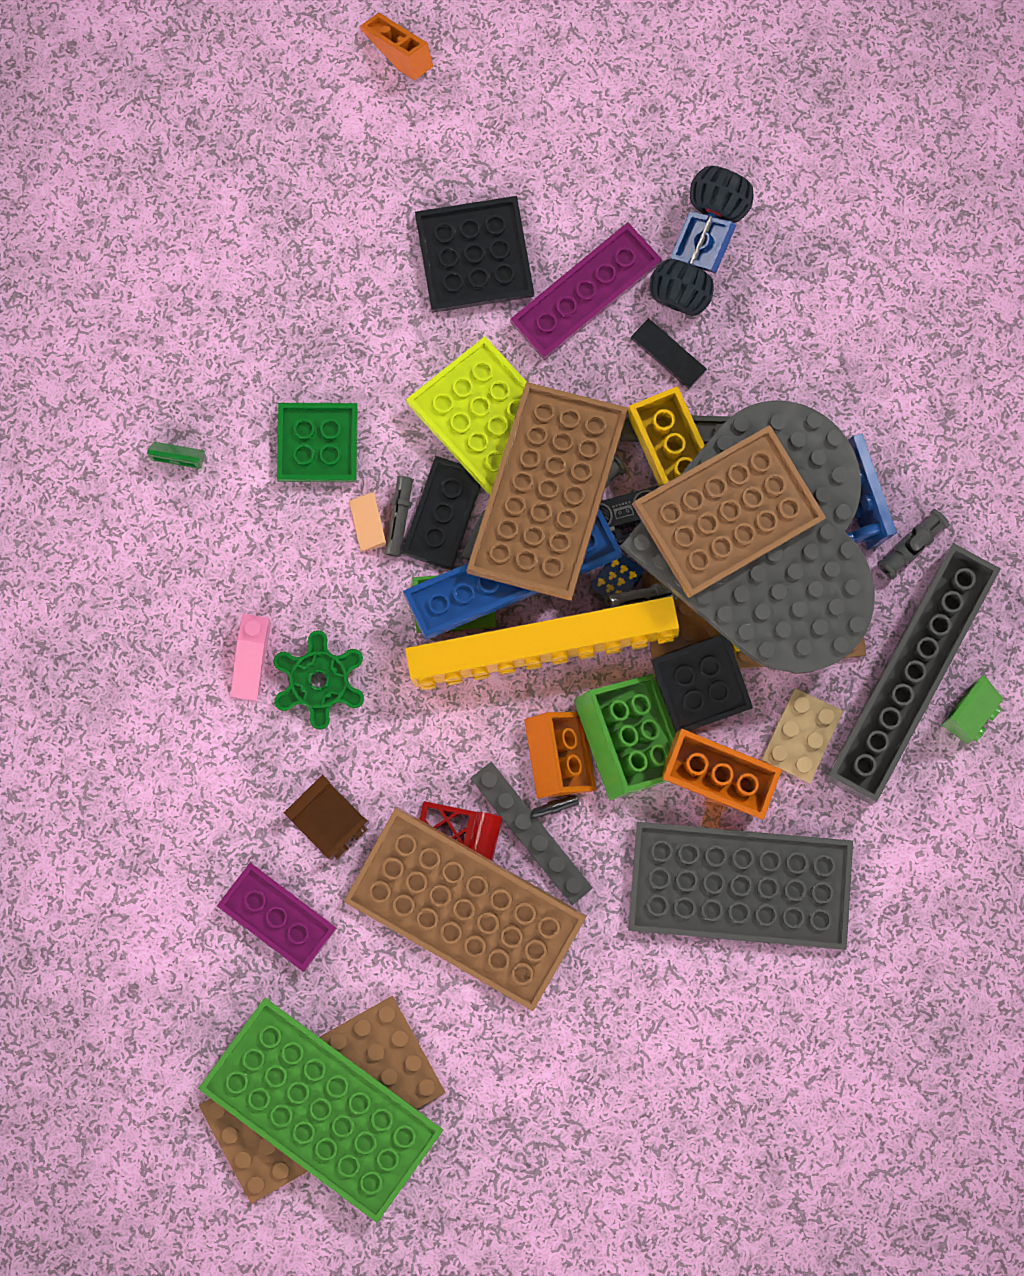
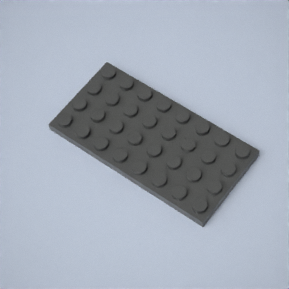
[628,822,853,950]

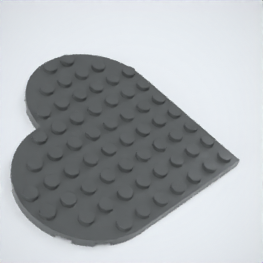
[620,400,875,674]

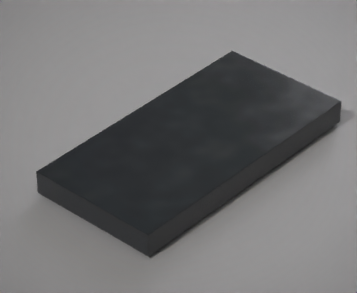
[401,455,481,571]

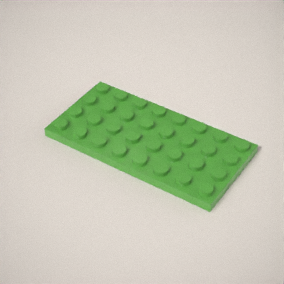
[198,998,444,1223]

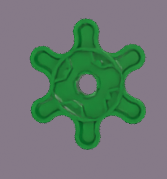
[273,630,364,730]

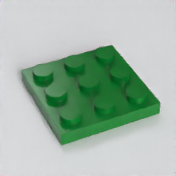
[277,403,358,482]

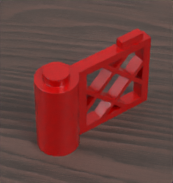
[420,801,503,861]

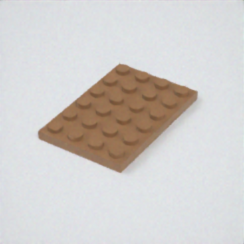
[632,425,826,598]

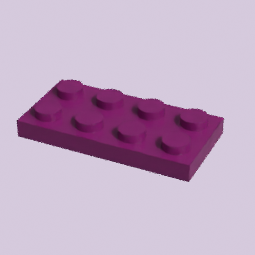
[217,862,337,972]

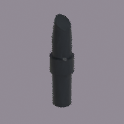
[530,795,579,818]

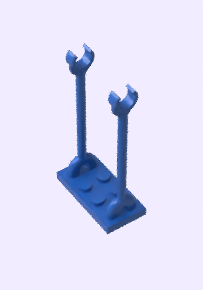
[847,433,897,550]

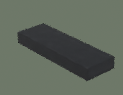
[631,318,707,389]

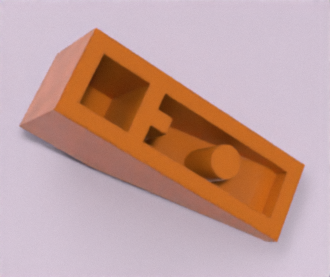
[360,13,433,81]

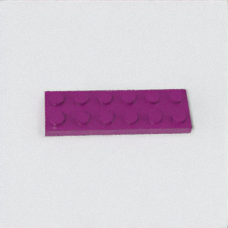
[510,222,662,360]

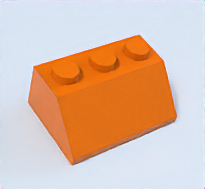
[524,712,597,799]

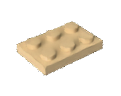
[761,688,843,784]

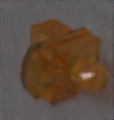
[700,797,728,829]

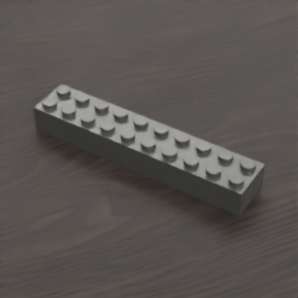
[825,543,1001,805]

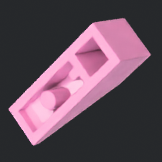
[231,614,272,701]

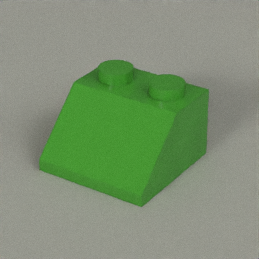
[942,675,1003,744]

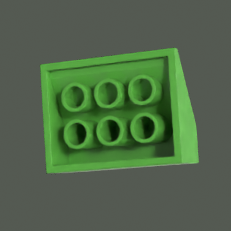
[574,673,676,801]

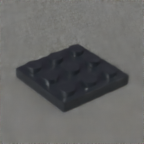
[650,633,753,733]

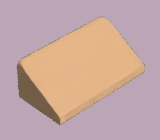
[349,492,386,552]

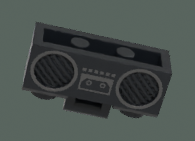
[600,486,658,545]

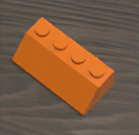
[662,729,782,820]

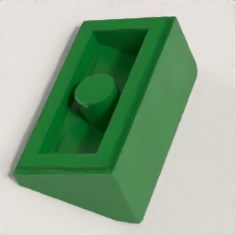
[147,442,205,469]

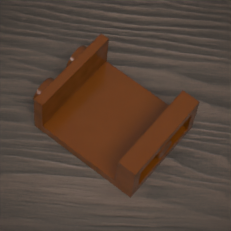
[283,774,369,861]

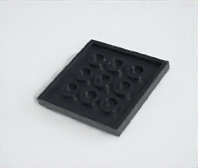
[415,196,534,313]

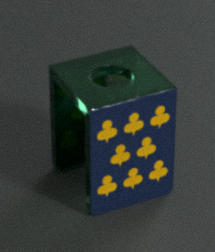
[588,554,644,605]

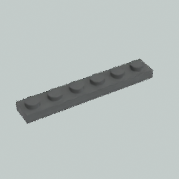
[470,761,593,905]

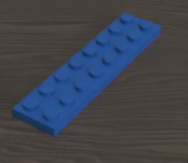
[403,508,623,641]

